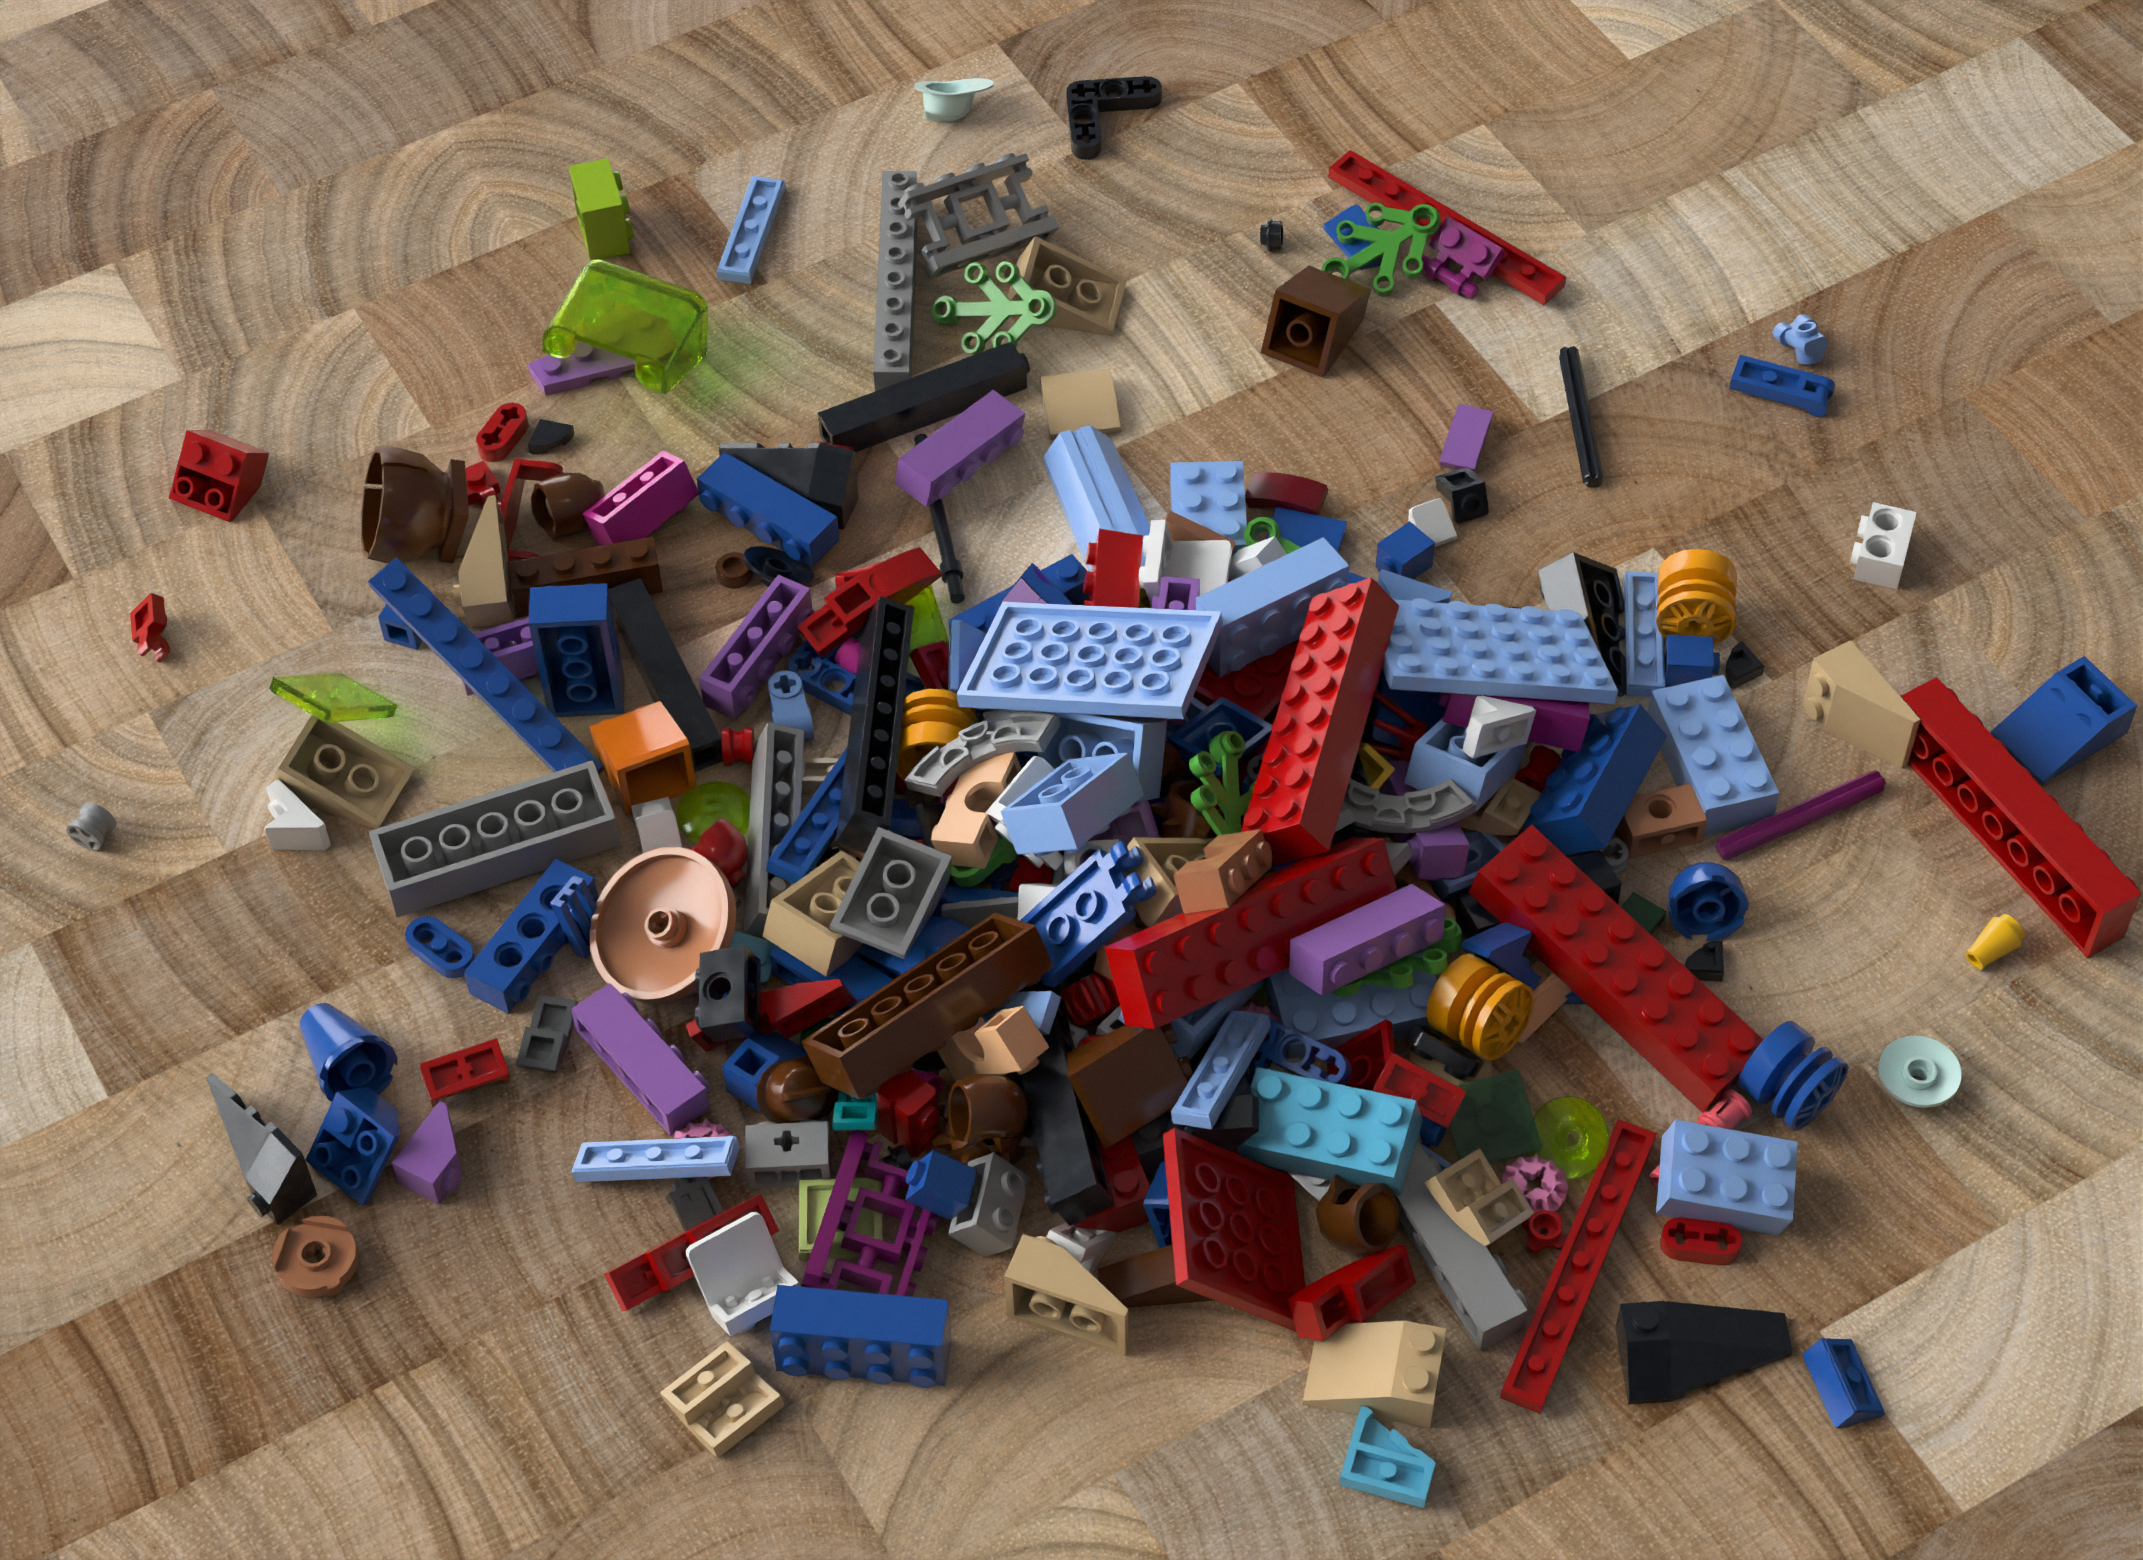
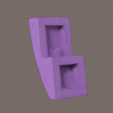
[1440,404,1494,472]

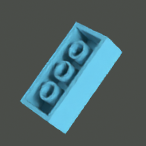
[1237,1067,1423,1196]

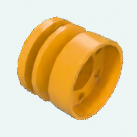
[1656,549,1737,645]
[896,689,976,780]
[1426,953,1534,1061]

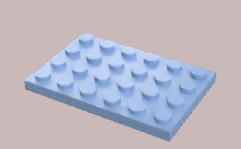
[1382,598,1618,704]
[956,602,1223,719]

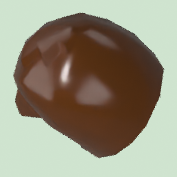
[531,473,605,538]
[948,1074,1027,1153]
[1316,1174,1400,1254]

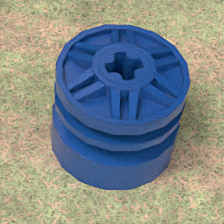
[1738,1021,1849,1131]

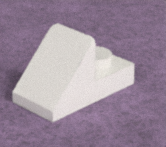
[1462,696,1536,758]
[264,779,331,850]
[631,797,682,853]
[1046,1222,1116,1274]

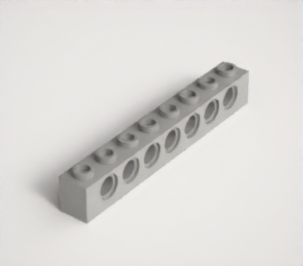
[873,171,918,391]

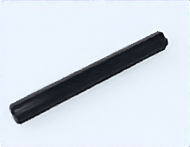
[1559,346,1603,487]

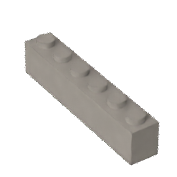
[743,722,804,941]
[1394,1135,1529,1351]

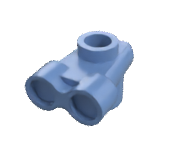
[1773,314,1828,365]

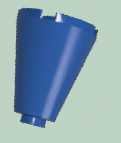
[300,1003,398,1102]

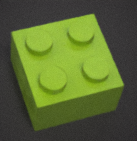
[568,158,634,262]

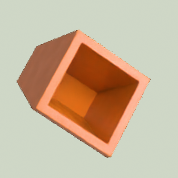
[589,701,697,816]

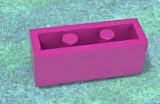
[582,451,699,546]

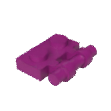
[1416,216,1506,299]

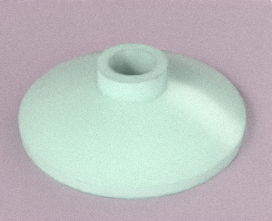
[1878,1035,1962,1108]

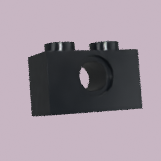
[695,945,761,1042]

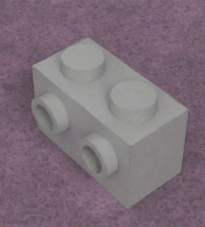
[948,1152,1029,1257]

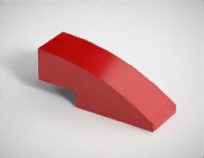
[1287,1244,1416,1341]

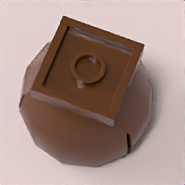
[361,446,469,563]

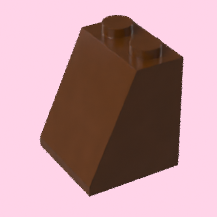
[1261,265,1371,377]
[1067,1023,1195,1149]

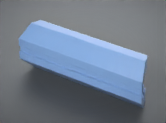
[1044,425,1150,571]

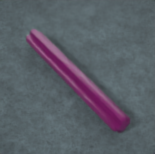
[1715,770,1886,860]

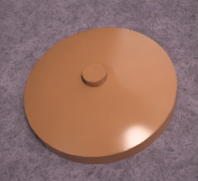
[590,847,736,1004]

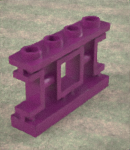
[801,1130,938,1297]

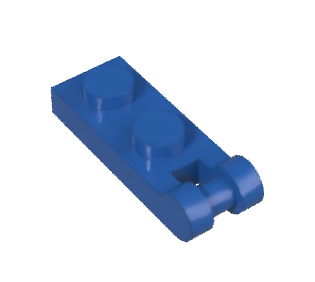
[1729,355,1835,417]

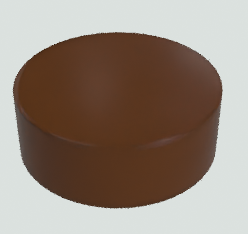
[715,552,753,589]

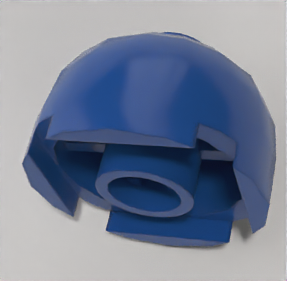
[1668,862,1749,942]

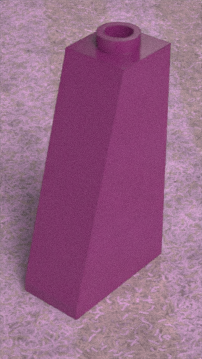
[1437,692,1590,752]

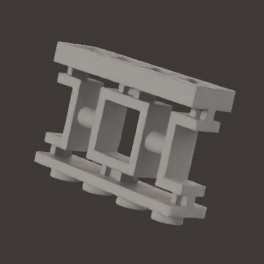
[898,153,1059,279]

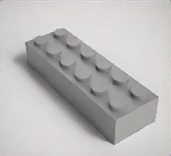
[368,760,621,918]

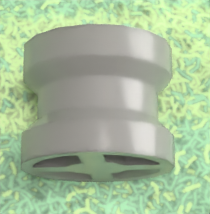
[66,802,117,851]

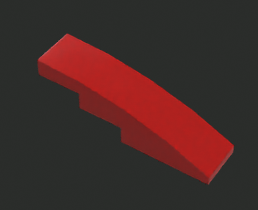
[685,979,857,1052]
[604,1194,779,1312]

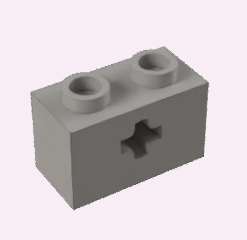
[745,1119,831,1189]

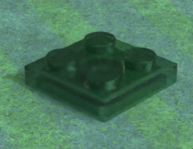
[1449,1069,1543,1164]

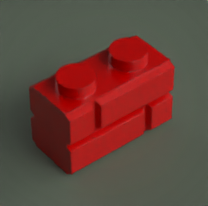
[876,1069,941,1158]

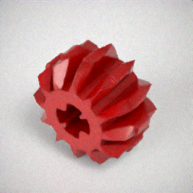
[1061,972,1120,1027]

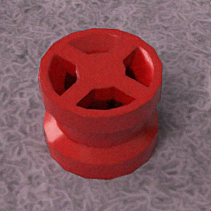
[722,727,755,766]

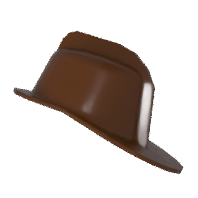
[756,1055,839,1124]

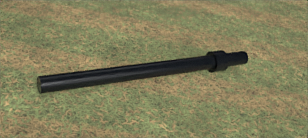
[914,434,965,604]

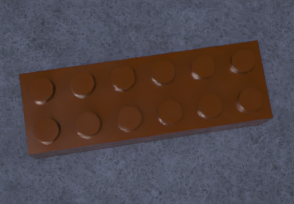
[801,913,1054,1099]

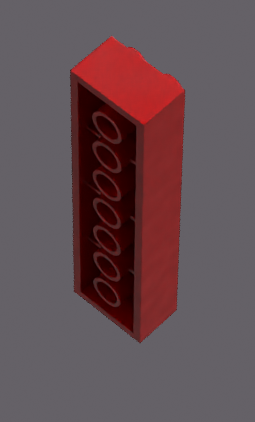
[1241,578,1399,867]
[1900,677,2141,959]
[1468,825,1764,1113]
[1105,837,1397,1029]

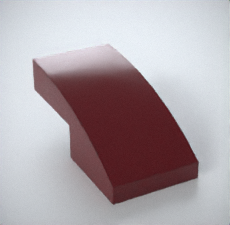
[1245,472,1329,516]

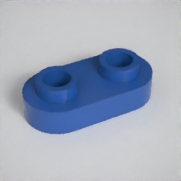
[405,916,475,978]

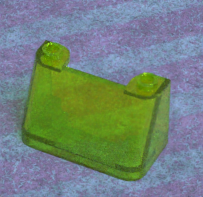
[542,259,708,395]

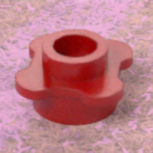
[1521,1210,1567,1253]

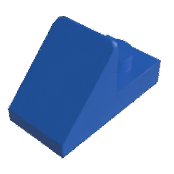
[1461,922,1541,991]

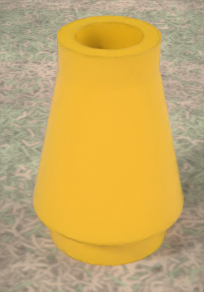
[1965,914,2025,970]

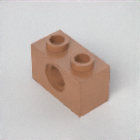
[1616,783,1707,859]

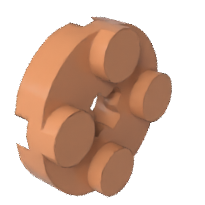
[272,1216,359,1298]

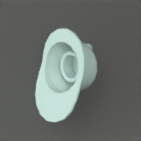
[914,78,994,122]

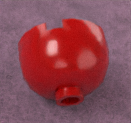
[688,817,748,890]

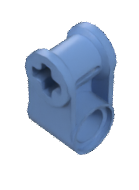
[768,671,814,740]

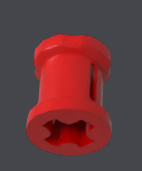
[1515,745,1561,793]

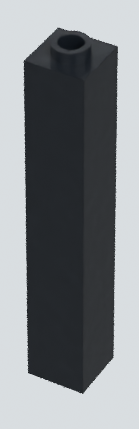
[818,342,1030,453]
[608,578,723,772]

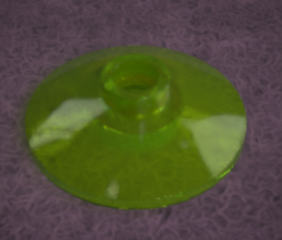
[676,781,750,843]
[1528,1096,1609,1179]

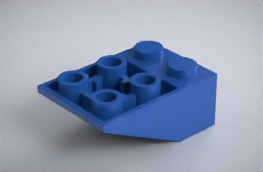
[1990,656,2137,785]

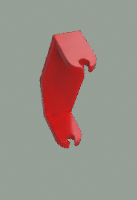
[498,458,564,562]

